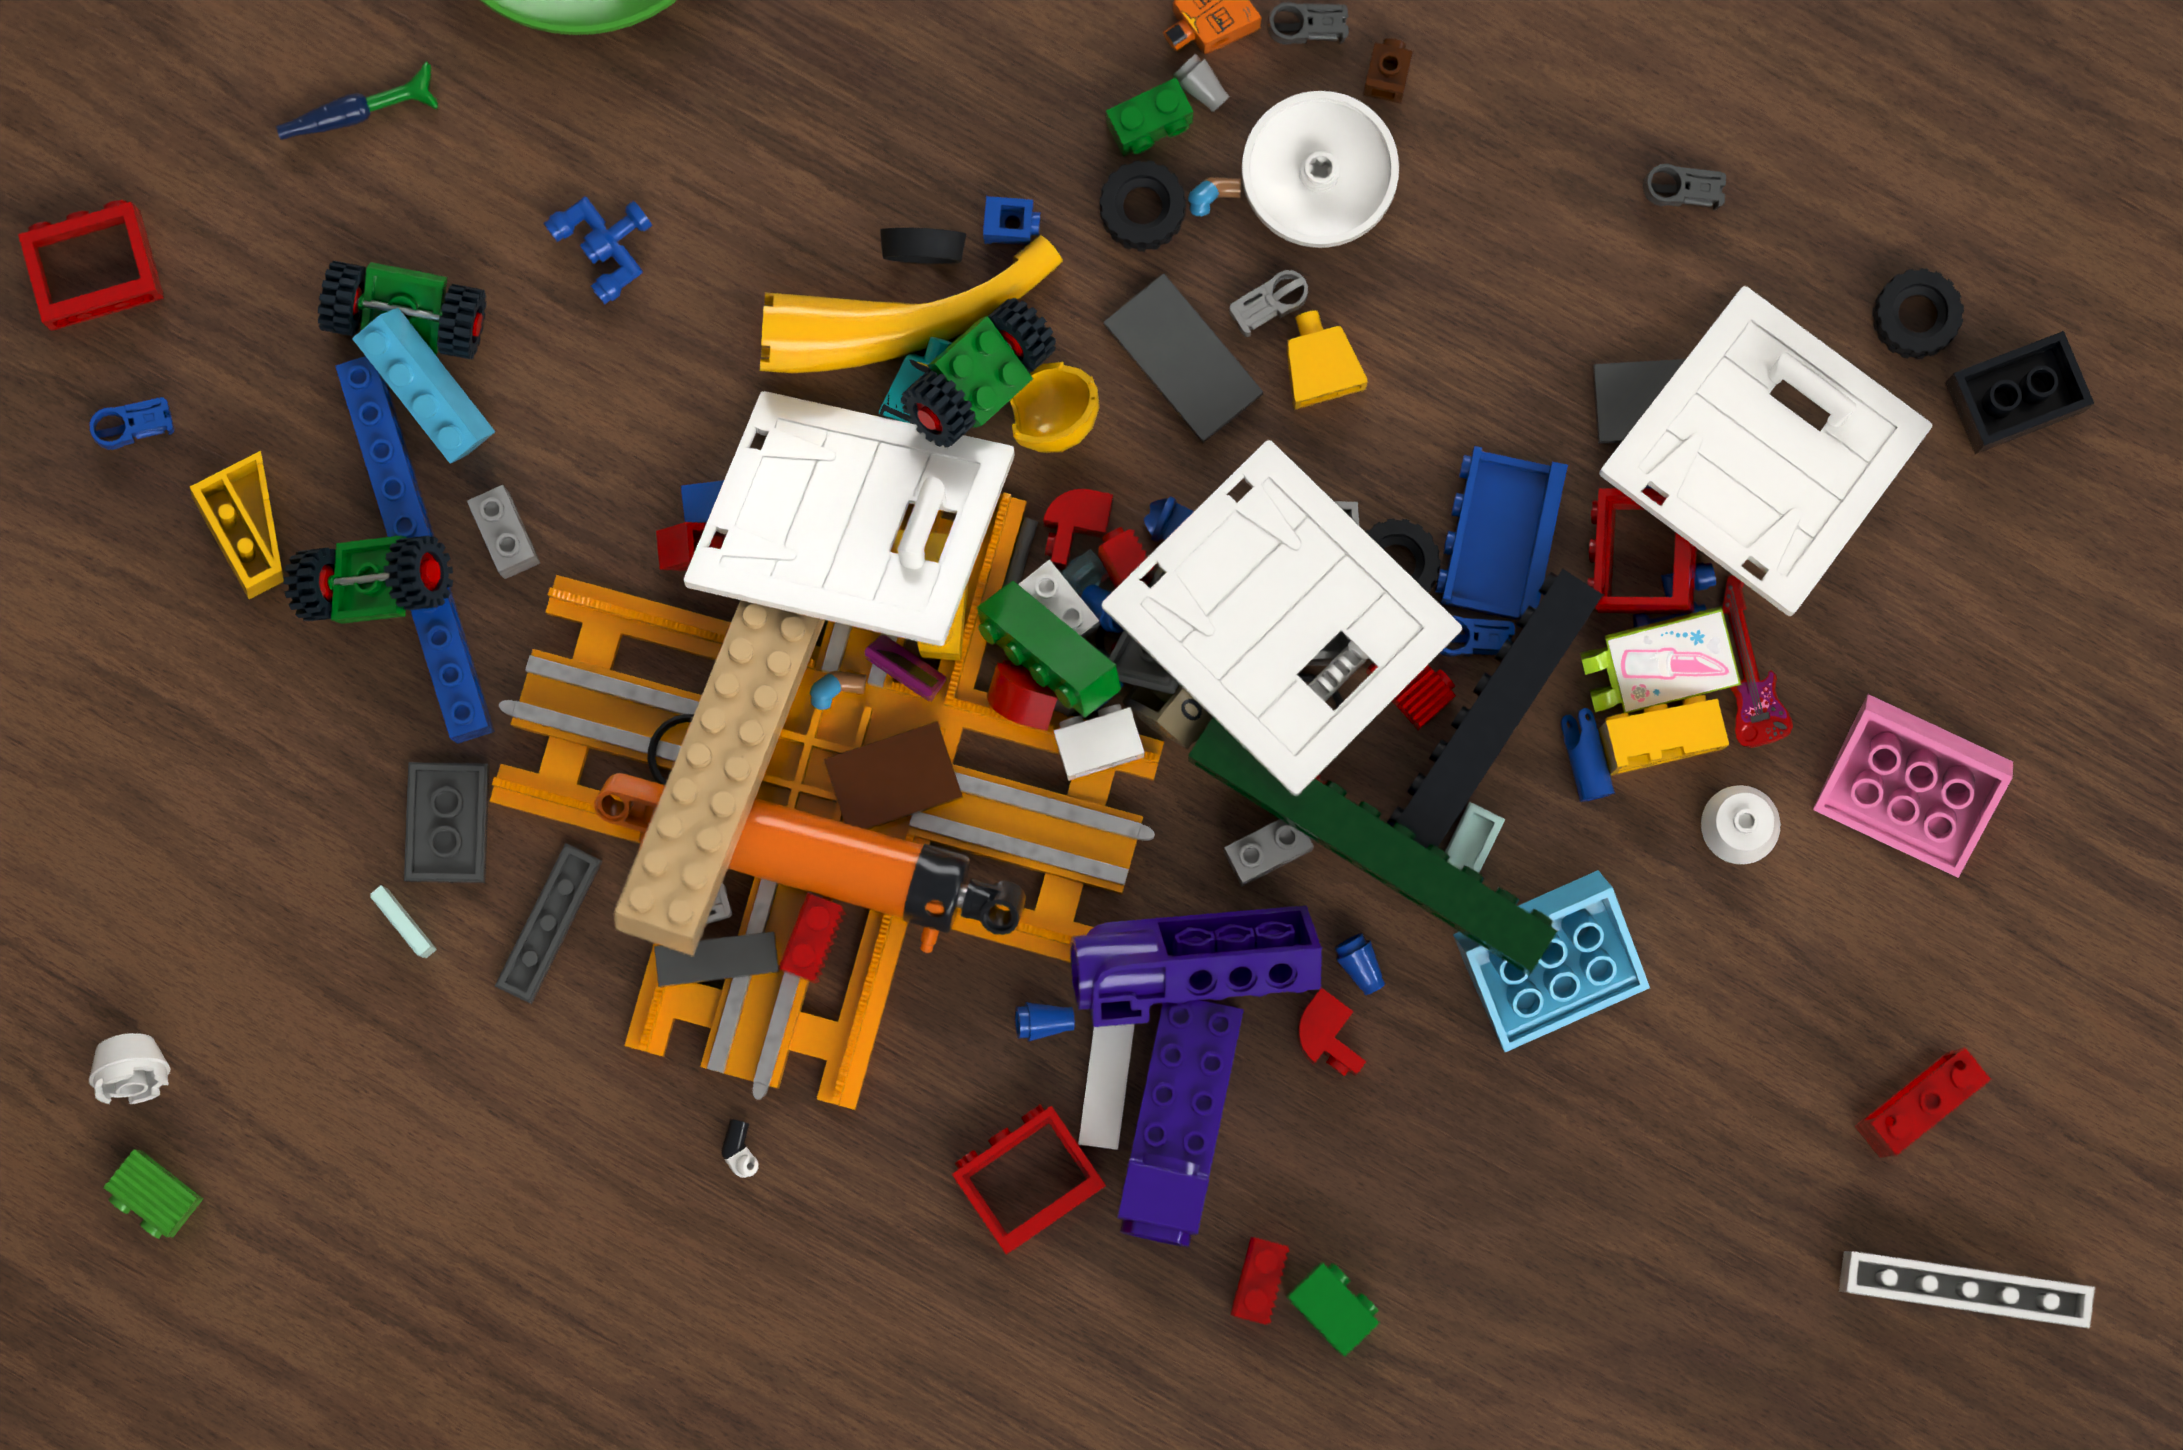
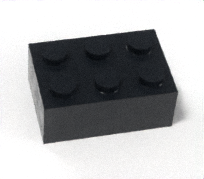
[1945,331,2094,454]

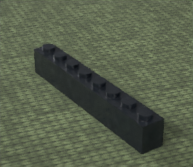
[1387,569,1603,849]

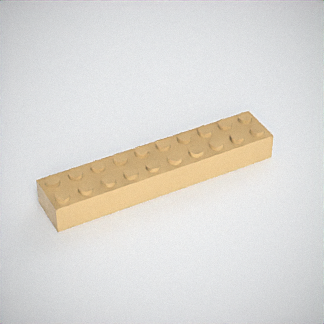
[614,600,825,956]

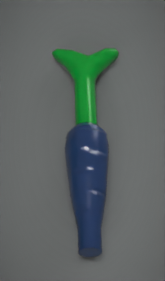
[276,61,438,140]

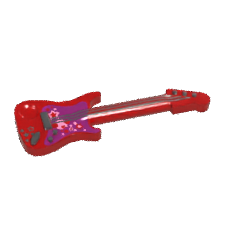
[1722,574,1793,748]

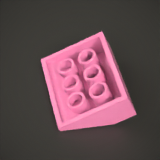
[1813,694,2013,878]

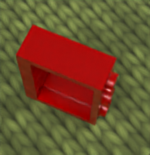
[18,200,164,331]
[1587,488,1697,614]
[1854,1048,1991,1158]
[952,1104,1106,1255]

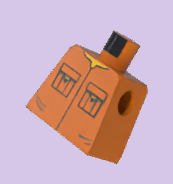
[1163,0,1261,54]

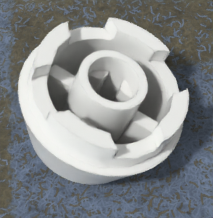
[1701,785,1781,864]
[89,1033,170,1104]

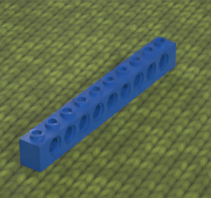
[335,356,495,744]

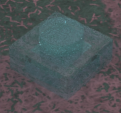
[1061,549,1109,597]

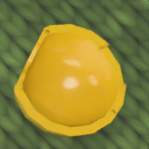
[1010,362,1099,453]

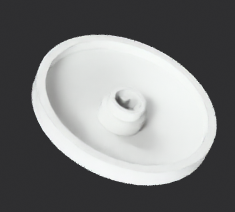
[1242,91,1399,248]

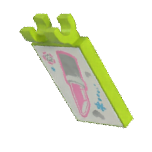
[1580,606,1741,713]

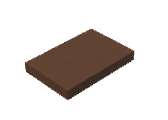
[824,721,963,830]

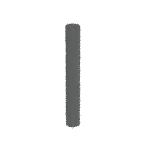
[1003,518,1038,587]

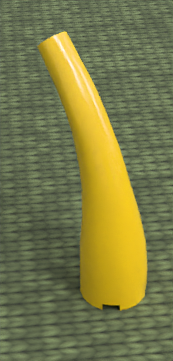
[760,235,1063,373]

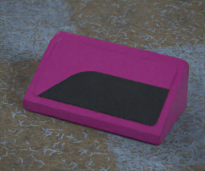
[864,635,946,702]

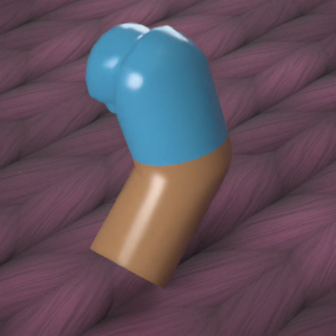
[1188,177,1241,216]
[810,671,866,710]

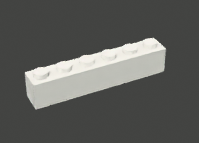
[1839,1251,2094,1328]

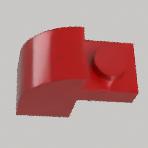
[1043,489,1113,571]
[987,659,1057,731]
[1297,987,1367,1077]

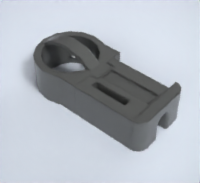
[1267,2,1349,45]
[1643,164,1726,210]

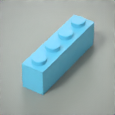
[352,307,495,464]

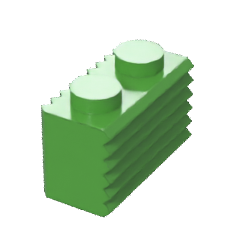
[104,1149,203,1239]

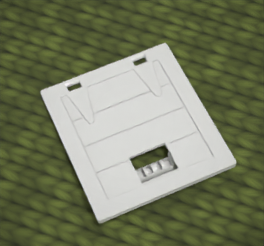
[1599,286,1932,616]
[684,391,1015,646]
[1102,440,1462,796]

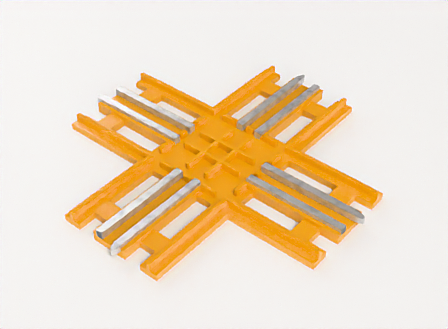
[490,492,1164,1110]

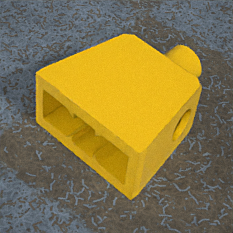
[1286,310,1368,410]

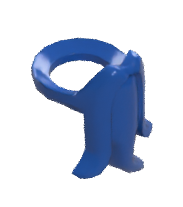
[1144,496,1194,542]

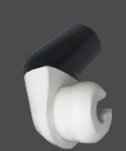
[721,1118,759,1178]

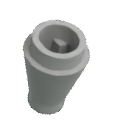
[1173,54,1230,112]

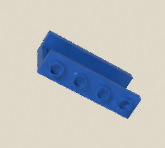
[1435,446,1568,621]

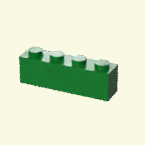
[977,581,1121,717]

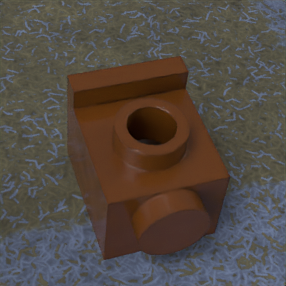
[1363,38,1413,103]

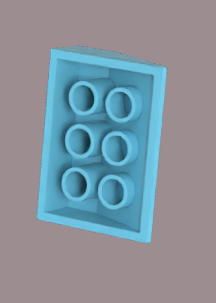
[1453,870,1650,1052]

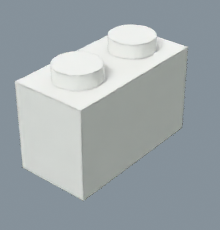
[1054,704,1145,781]

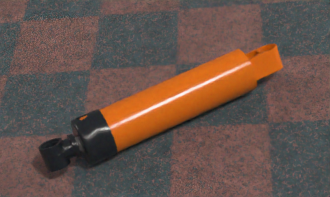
[594,773,1026,953]

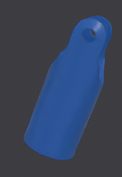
[1561,708,1615,802]

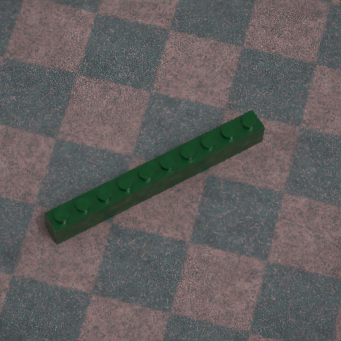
[1188,717,1557,976]

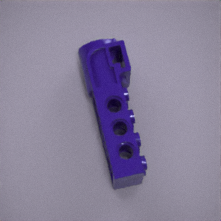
[1070,905,1322,1027]
[1118,1000,1244,1247]

